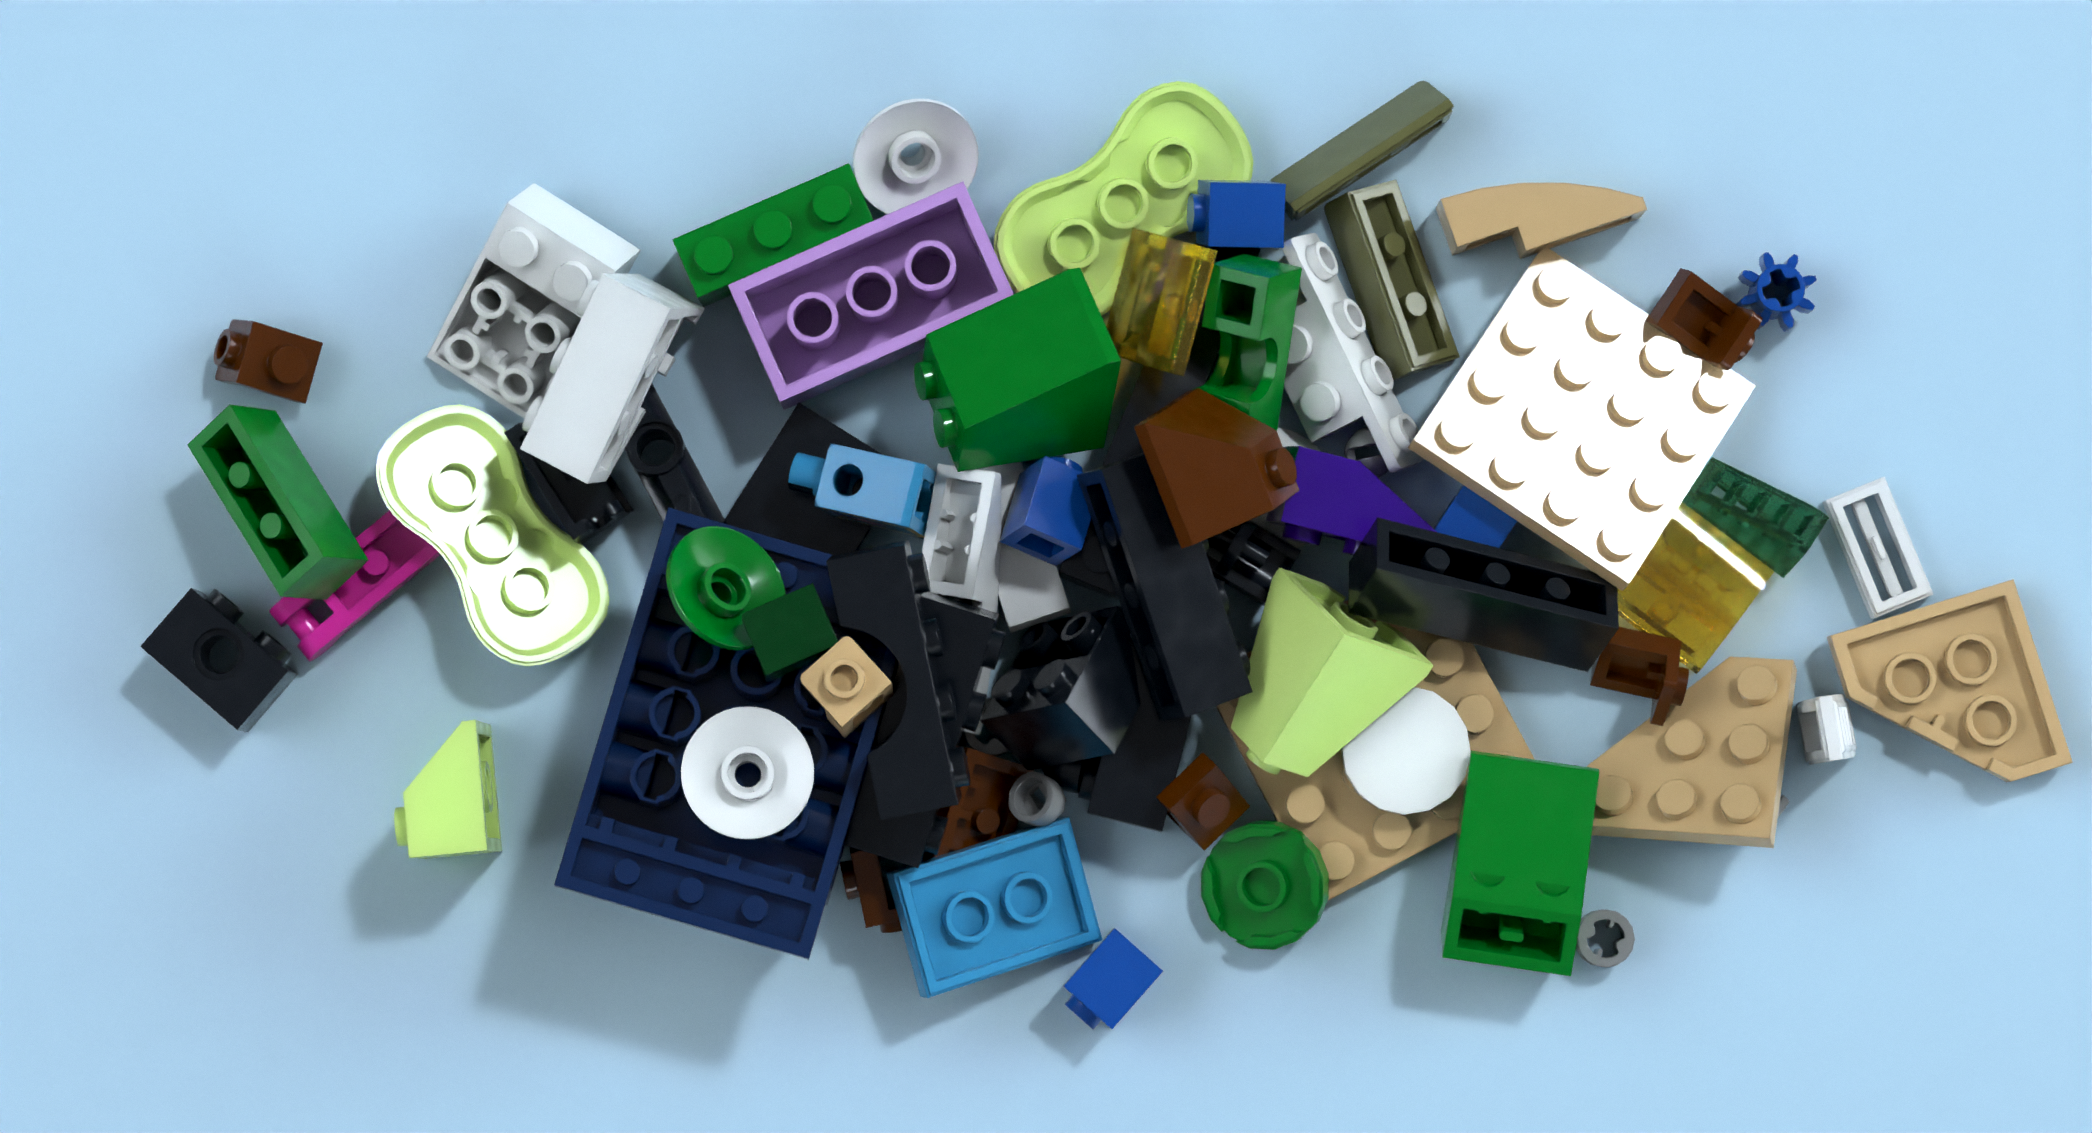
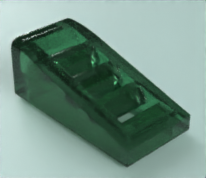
[1682,457,1829,578]

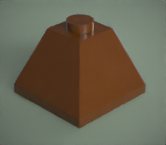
[1134,388,1300,549]

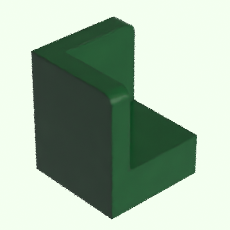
[742,583,838,682]

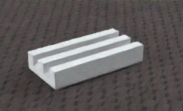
[1822,477,1933,619]

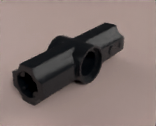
[624,383,727,524]

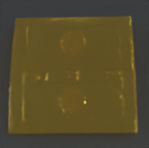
[1106,228,1218,376]
[1618,495,1778,674]

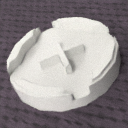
[1341,687,1471,815]

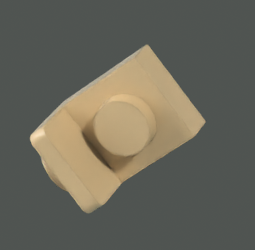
[800,636,894,738]

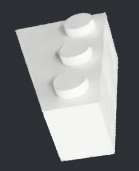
[520,274,705,484]

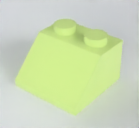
[394,720,502,859]

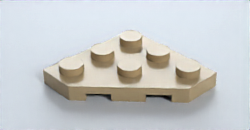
[1827,579,2073,782]
[1587,656,1797,848]

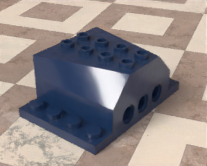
[554,507,899,960]

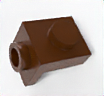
[1646,268,1762,371]
[214,319,323,404]
[1590,627,1689,726]
[1156,753,1250,851]
[840,847,902,933]

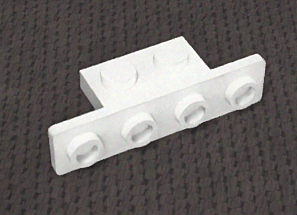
[1282,233,1424,473]

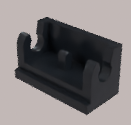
[504,423,634,544]

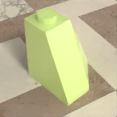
[1231,567,1434,777]

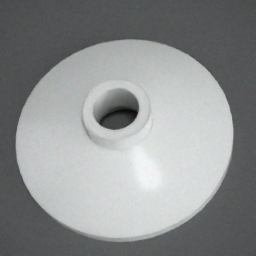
[853,99,979,214]
[681,706,814,840]

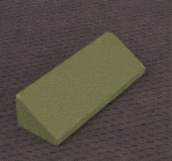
[1270,81,1454,221]
[1324,179,1460,381]

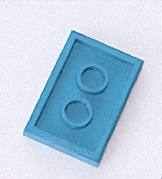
[886,817,1103,998]

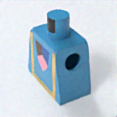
[788,444,936,539]

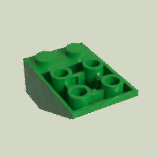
[1441,750,1599,976]

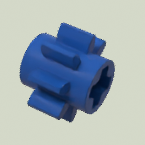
[1736,252,1817,332]

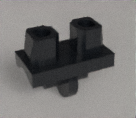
[1206,520,1301,606]

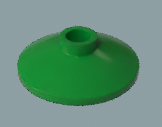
[666,526,786,650]

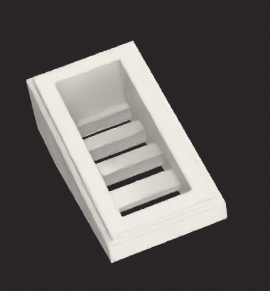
[1796,694,1857,765]

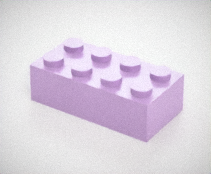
[728,181,1013,410]

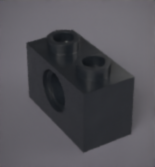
[140,588,298,732]

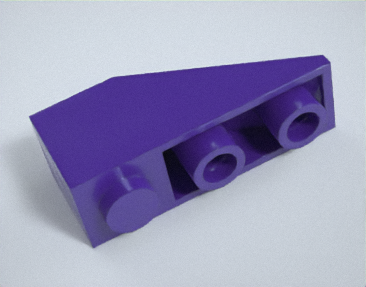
[1266,446,1438,556]

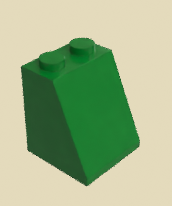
[914,268,1121,472]

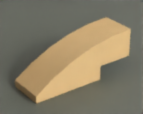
[1436,183,1647,259]

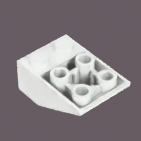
[427,183,641,418]

